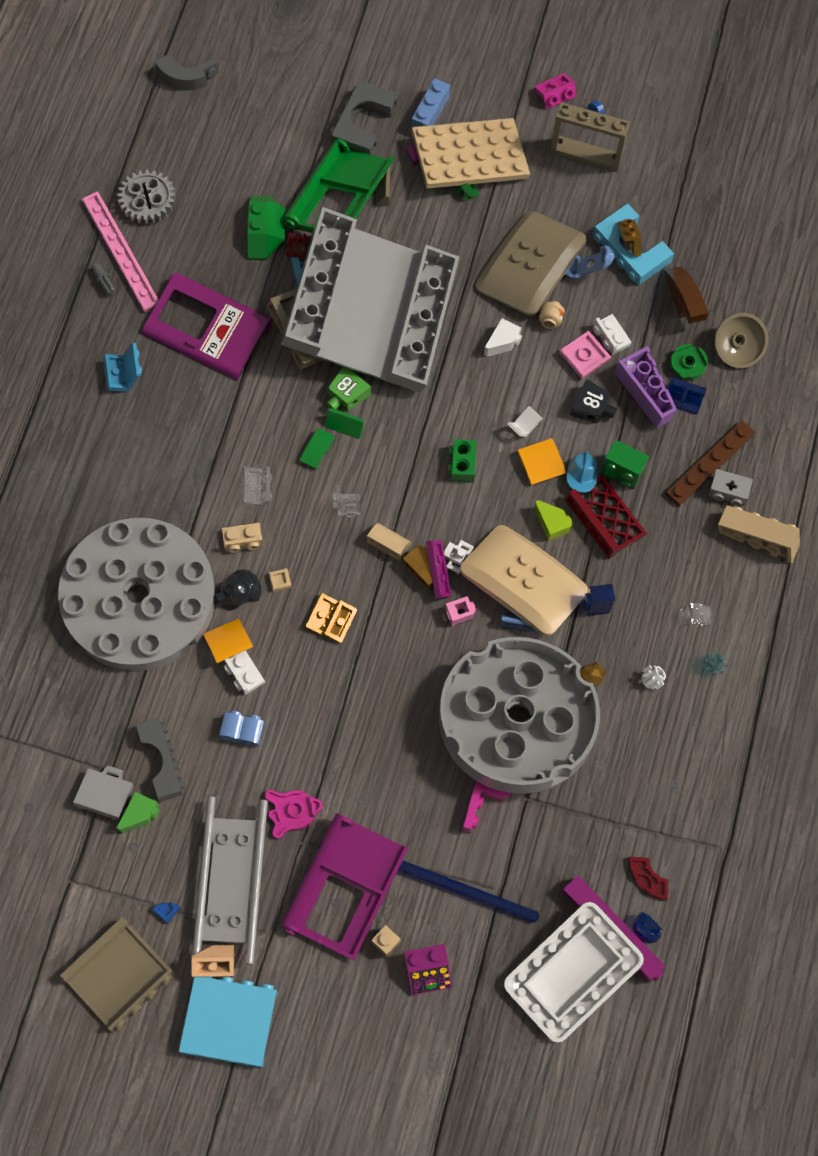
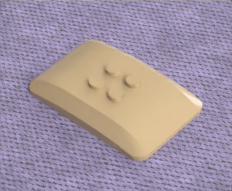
[460,525,588,636]

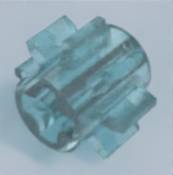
[702,651,728,676]

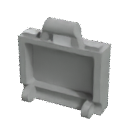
[73,765,134,821]

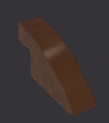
[664,266,708,324]

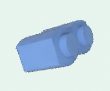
[219,711,264,747]

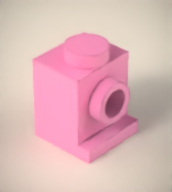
[445,596,476,627]

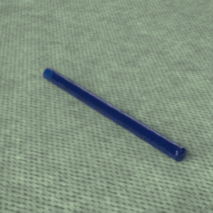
[398,860,539,923]

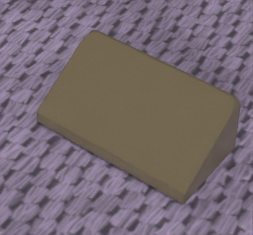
[375,167,390,206]

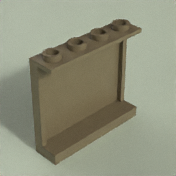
[60,917,174,1032]

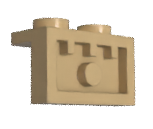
[222,523,263,553]

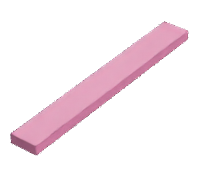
[82,191,159,313]

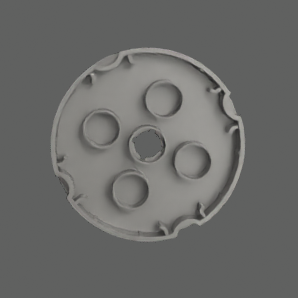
[58,518,216,671]
[439,637,600,794]

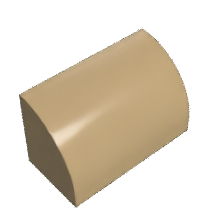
[367,523,411,561]

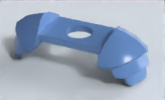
[565,245,615,278]

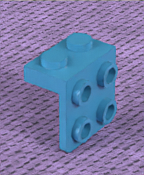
[103,343,142,392]

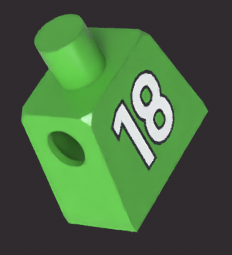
[326,366,371,411]

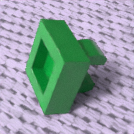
[456,183,480,201]

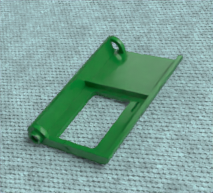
[283,139,394,233]

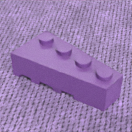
[614,346,677,428]

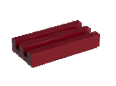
[286,233,307,257]

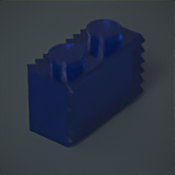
[583,584,615,616]

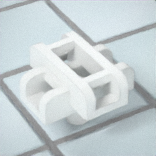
[444,540,474,575]

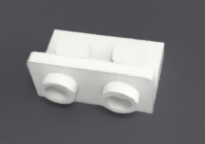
[593,314,632,355]
[223,651,265,695]

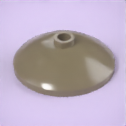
[714,313,769,368]

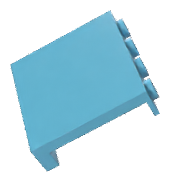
[179,976,278,1068]

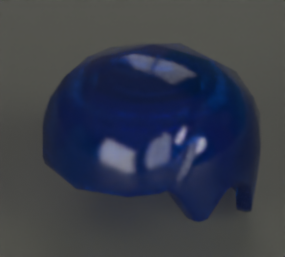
[632,912,662,944]

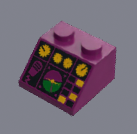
[404,944,452,996]

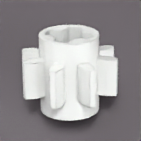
[641,665,666,690]

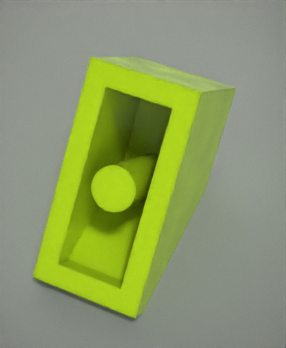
[534,500,572,541]

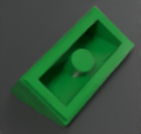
[326,408,364,439]

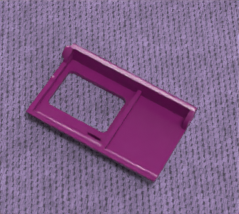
[281,813,408,960]

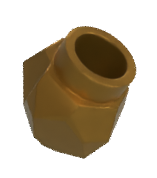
[580,661,607,686]

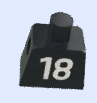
[570,379,617,423]

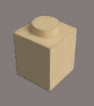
[372,925,401,958]

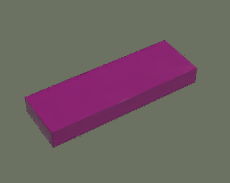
[426,540,451,598]

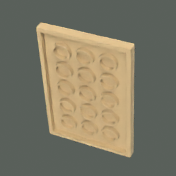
[412,118,530,188]

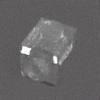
[680,603,711,627]

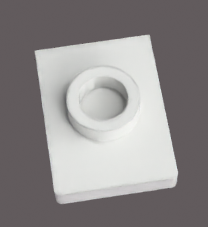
[507,406,542,437]

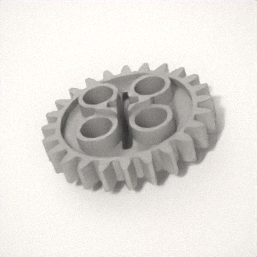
[117,169,176,224]

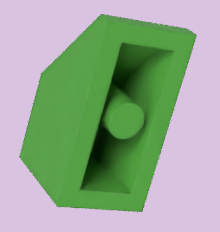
[117,792,160,833]

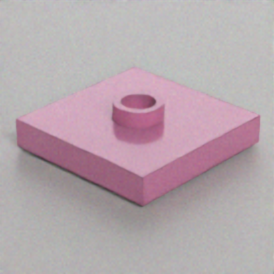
[559,331,611,379]

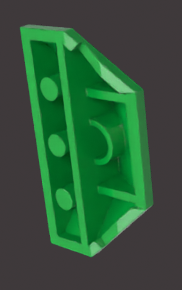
[248,195,286,260]

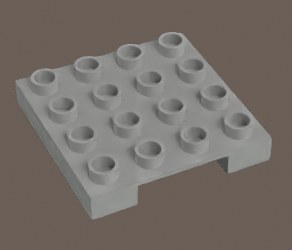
[280,207,459,393]

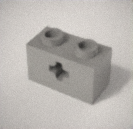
[708,469,753,506]

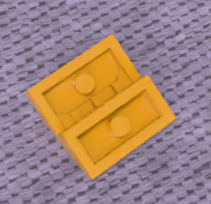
[517,438,566,485]
[203,618,253,663]

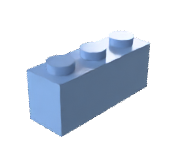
[412,78,450,127]

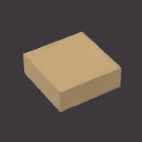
[268,568,292,592]

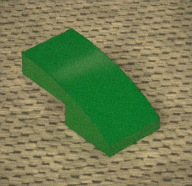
[300,428,335,469]

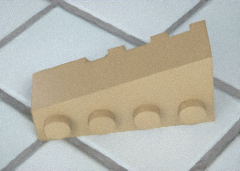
[718,505,800,564]

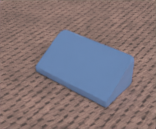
[501,612,538,632]

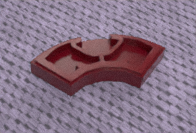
[628,856,669,901]

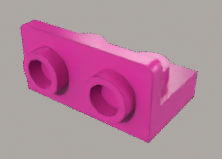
[534,73,576,109]

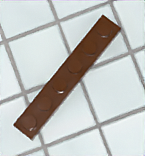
[665,421,756,507]

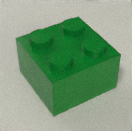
[601,439,649,489]

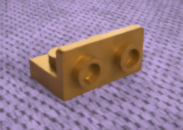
[618,219,642,257]

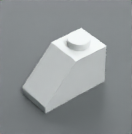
[484,319,522,357]

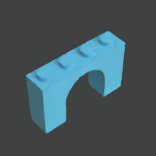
[593,204,674,285]

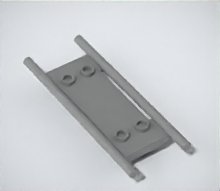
[192,797,268,964]

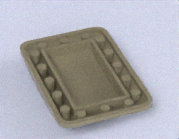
[476,211,586,315]

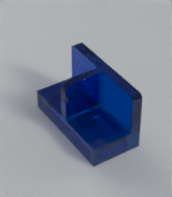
[668,377,707,415]

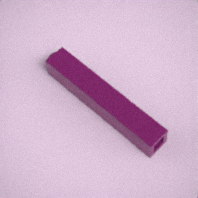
[561,875,665,983]

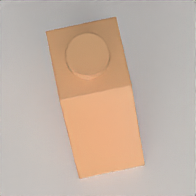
[192,945,234,977]

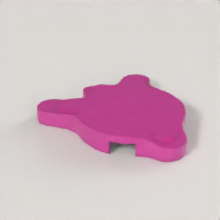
[265,789,323,839]

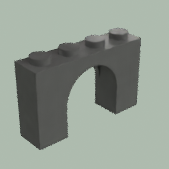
[330,80,398,155]

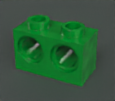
[448,439,477,482]

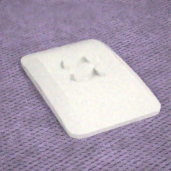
[504,902,644,1042]

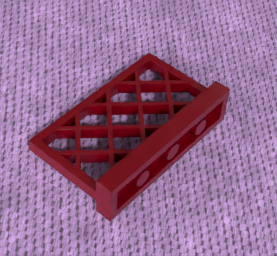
[565,475,647,559]

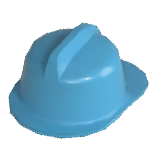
[567,451,598,493]

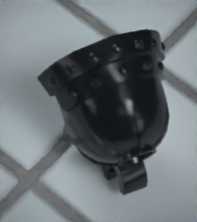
[214,569,261,610]

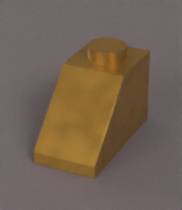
[403,544,432,591]

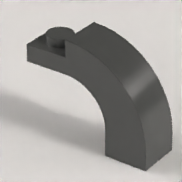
[155,54,219,90]

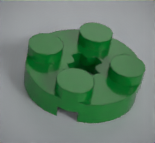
[670,344,708,381]

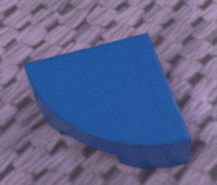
[151,903,181,924]

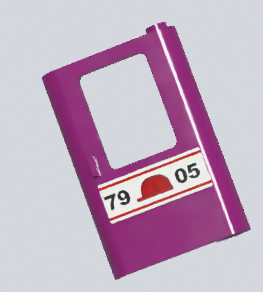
[142,273,273,381]

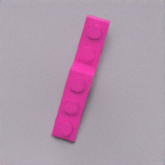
[463,781,510,833]

